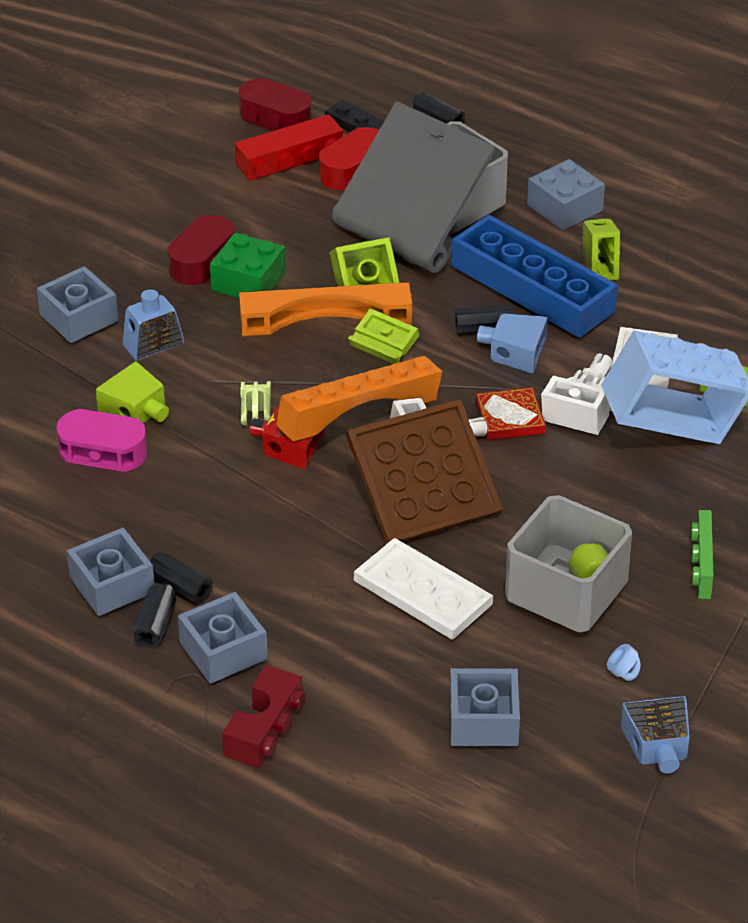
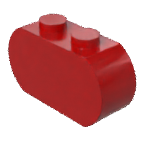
[319,127,379,191]

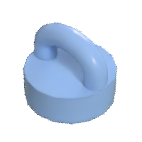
[607,644,641,681]

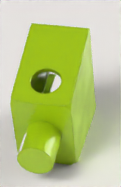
[583,219,620,280]
[96,362,169,423]

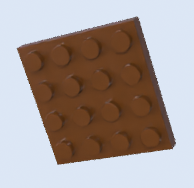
[346,399,503,544]

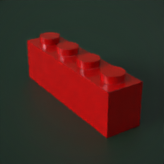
[235,114,343,181]

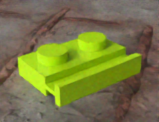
[348,308,420,364]

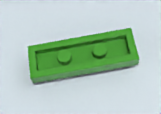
[691,510,714,599]

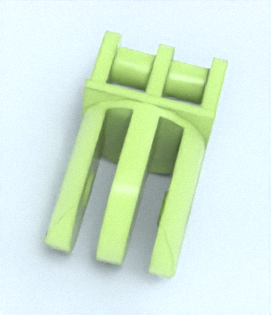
[240,381,271,426]

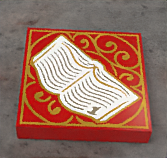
[475,387,546,440]

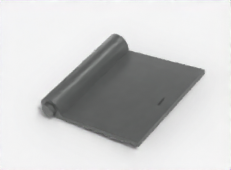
[332,101,497,273]

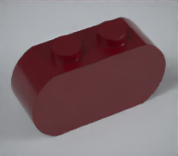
[239,78,312,131]
[167,215,235,285]

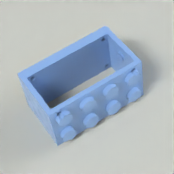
[601,330,748,444]

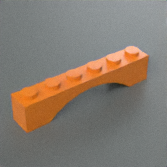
[239,282,412,336]
[276,356,442,441]

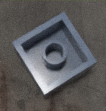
[527,159,605,231]
[37,266,118,343]
[66,527,154,616]
[177,592,268,684]
[450,668,520,746]

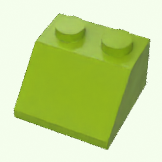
[329,237,399,287]

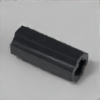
[412,91,466,124]
[454,304,514,334]
[150,551,213,604]
[133,583,176,649]

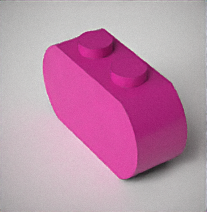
[57,409,147,472]

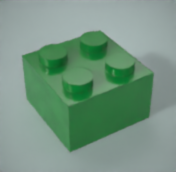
[210,233,286,298]

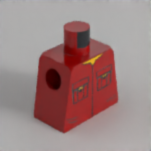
[250,406,325,469]

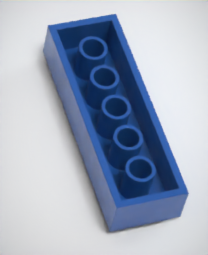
[451,214,618,338]

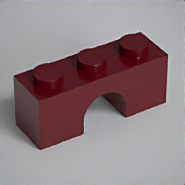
[222,665,306,768]

